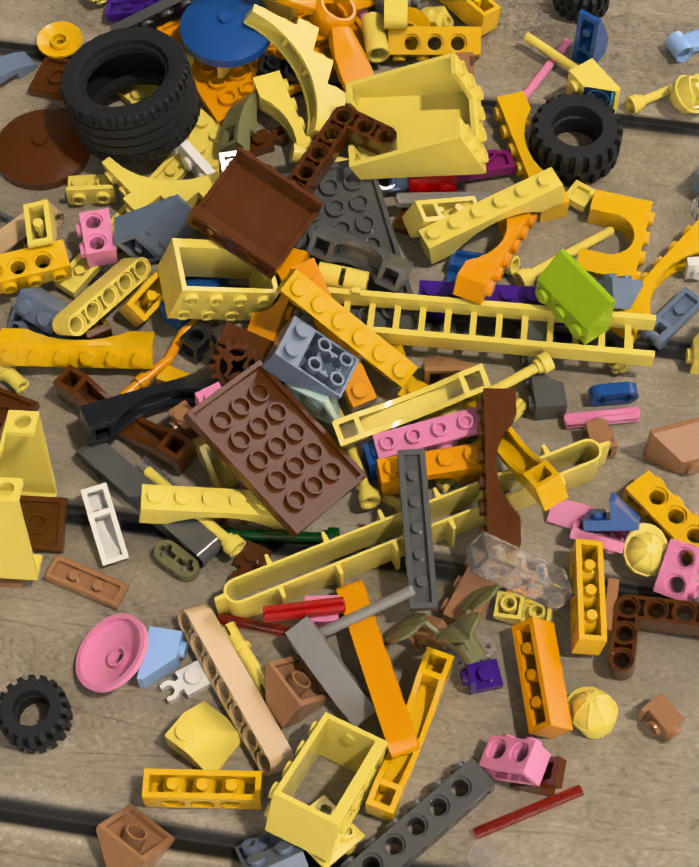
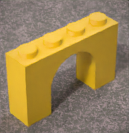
[577,189,655,280]

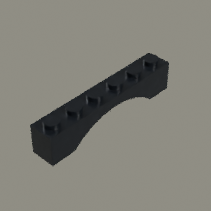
[79,365,233,446]

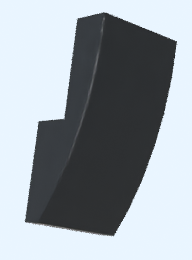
[256,53,300,84]

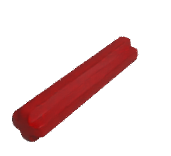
[262,597,346,622]

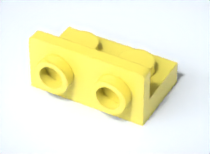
[65,174,117,205]

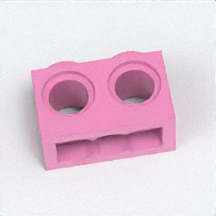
[76,208,118,267]
[653,539,699,601]
[479,734,551,786]

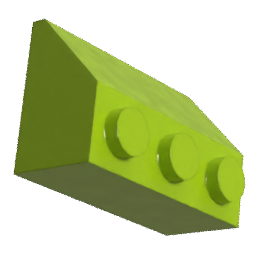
[535,248,616,345]

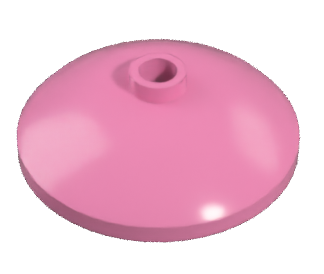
[75,613,148,693]

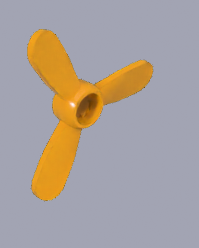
[274,0,376,92]

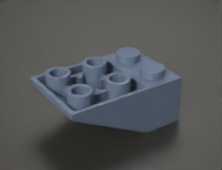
[114,194,196,263]
[261,316,360,399]

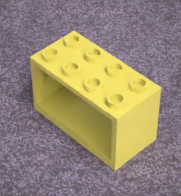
[157,238,279,321]
[264,712,388,862]

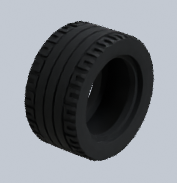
[60,27,201,164]

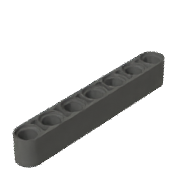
[75,440,223,567]

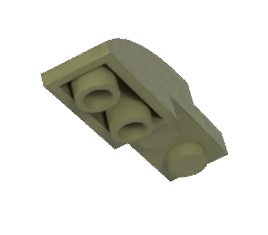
[219,92,257,152]

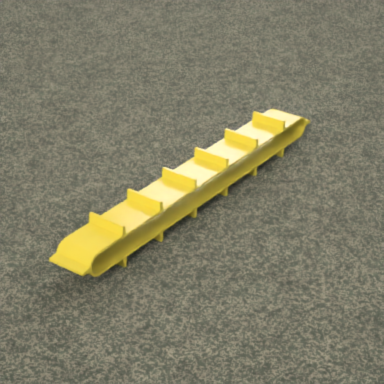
[214,439,611,621]

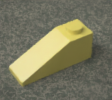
[402,196,477,238]

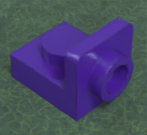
[460,658,503,695]

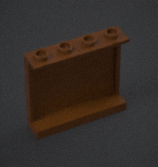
[186,146,324,280]

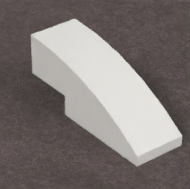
[80,483,129,566]

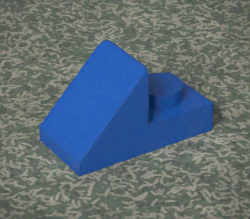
[583,492,641,531]

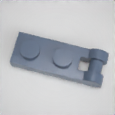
[639,287,699,350]

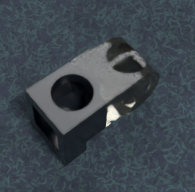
[179,320,225,365]

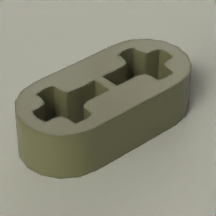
[154,540,200,582]

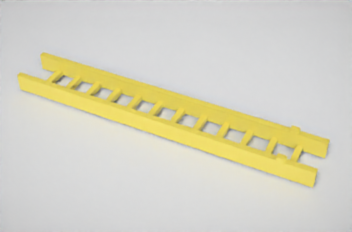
[327,287,656,367]

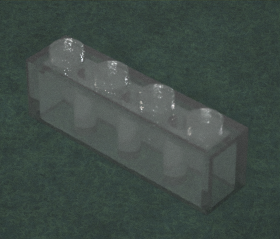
[466,531,575,611]

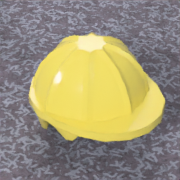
[669,75,699,114]
[623,523,668,577]
[567,687,619,739]

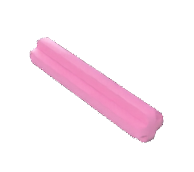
[563,406,641,429]

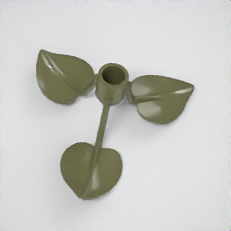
[384,583,502,665]

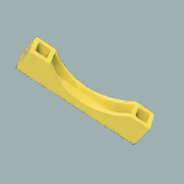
[253,71,312,170]
[418,167,564,264]
[331,363,492,448]
[139,484,285,530]

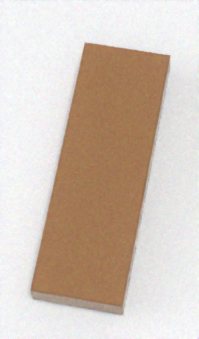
[43,554,130,611]

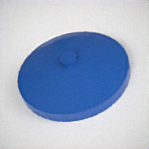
[179,0,271,68]

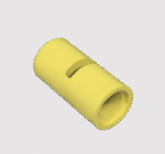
[361,12,390,63]
[318,261,370,290]

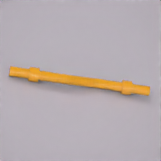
[119,319,211,395]

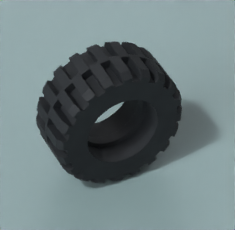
[529,92,623,185]

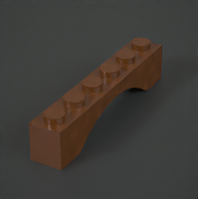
[53,364,196,475]
[476,388,521,552]

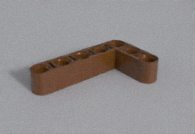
[288,105,397,193]
[609,594,699,680]

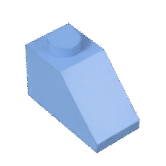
[137,626,188,689]

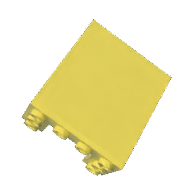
[346,52,489,180]
[0,410,58,580]

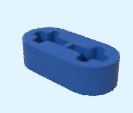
[588,381,639,407]

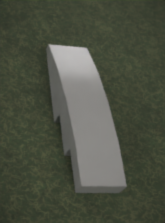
[285,615,376,726]

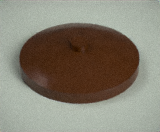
[0,109,91,191]

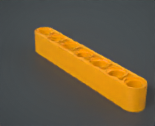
[336,579,420,759]

